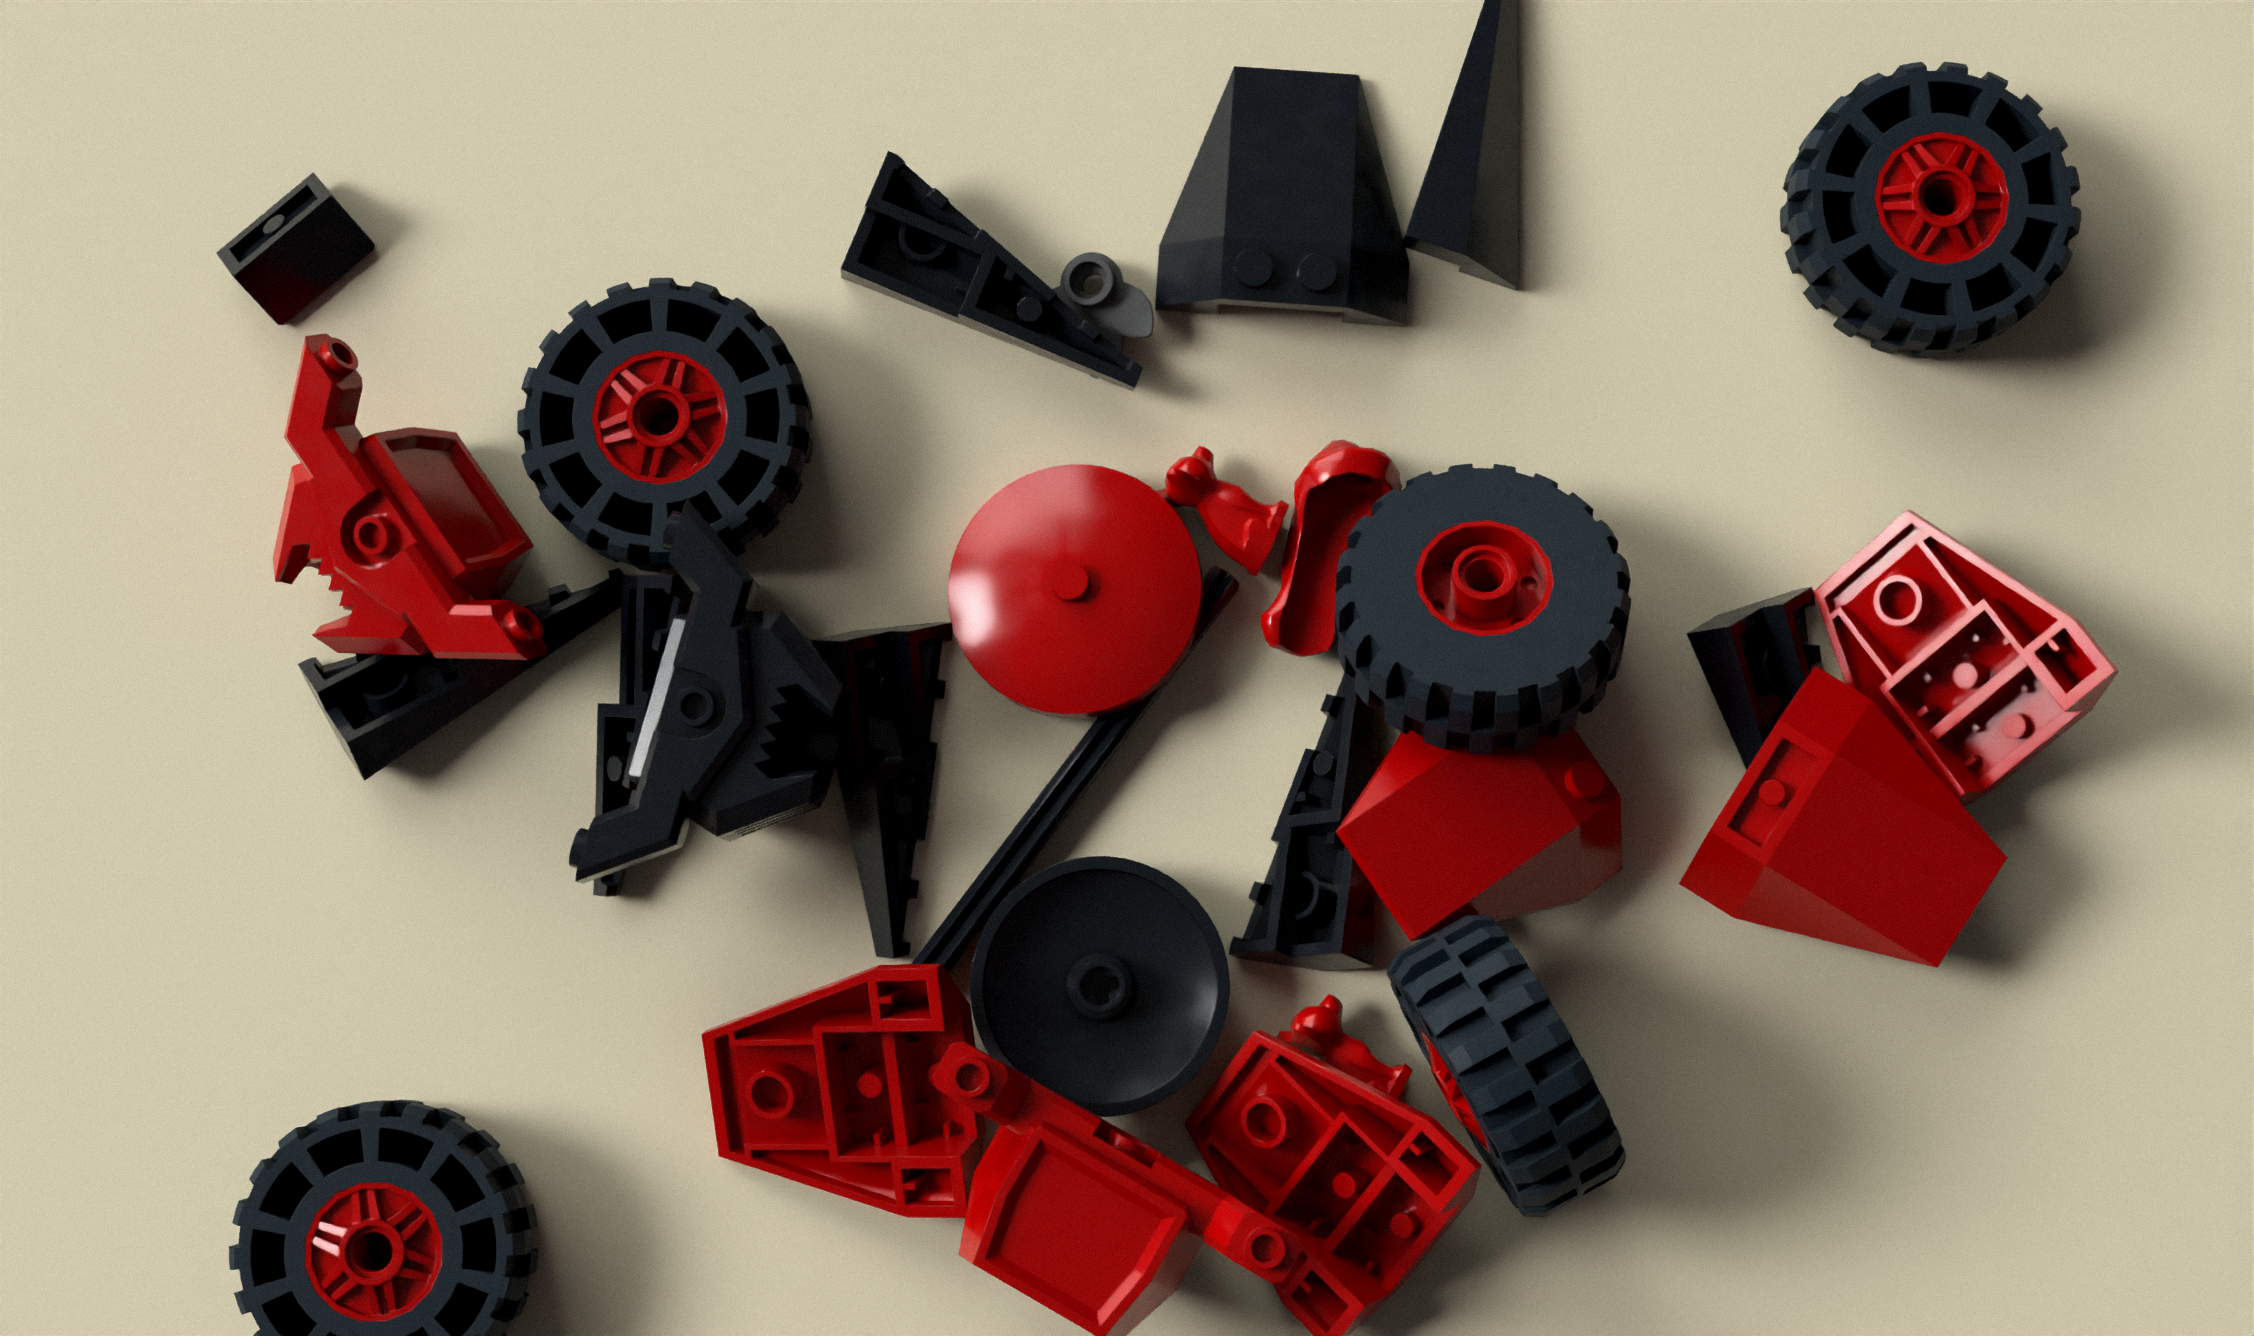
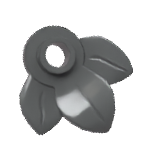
[1053,252,1154,379]

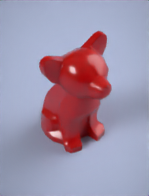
[1156,446,1289,576]
[1276,994,1413,1100]

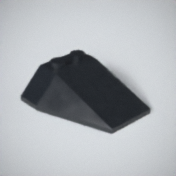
[1155,66,1410,327]

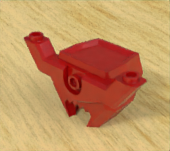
[273,333,547,660]
[932,1042,1303,1336]

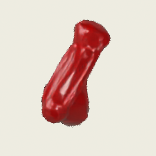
[1260,440,1402,657]

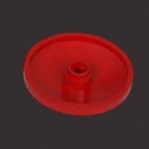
[948,464,1204,719]

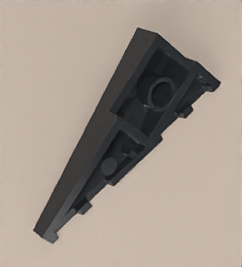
[1401,0,1519,290]
[840,151,1143,391]
[298,568,625,781]
[593,575,694,897]
[1686,587,1822,770]
[810,622,953,959]
[1229,672,1378,971]

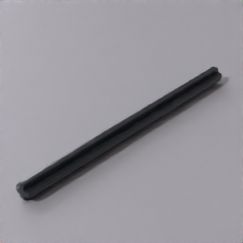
[911,566,1239,973]

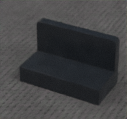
[216,172,375,325]

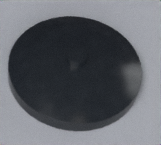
[970,856,1230,1117]

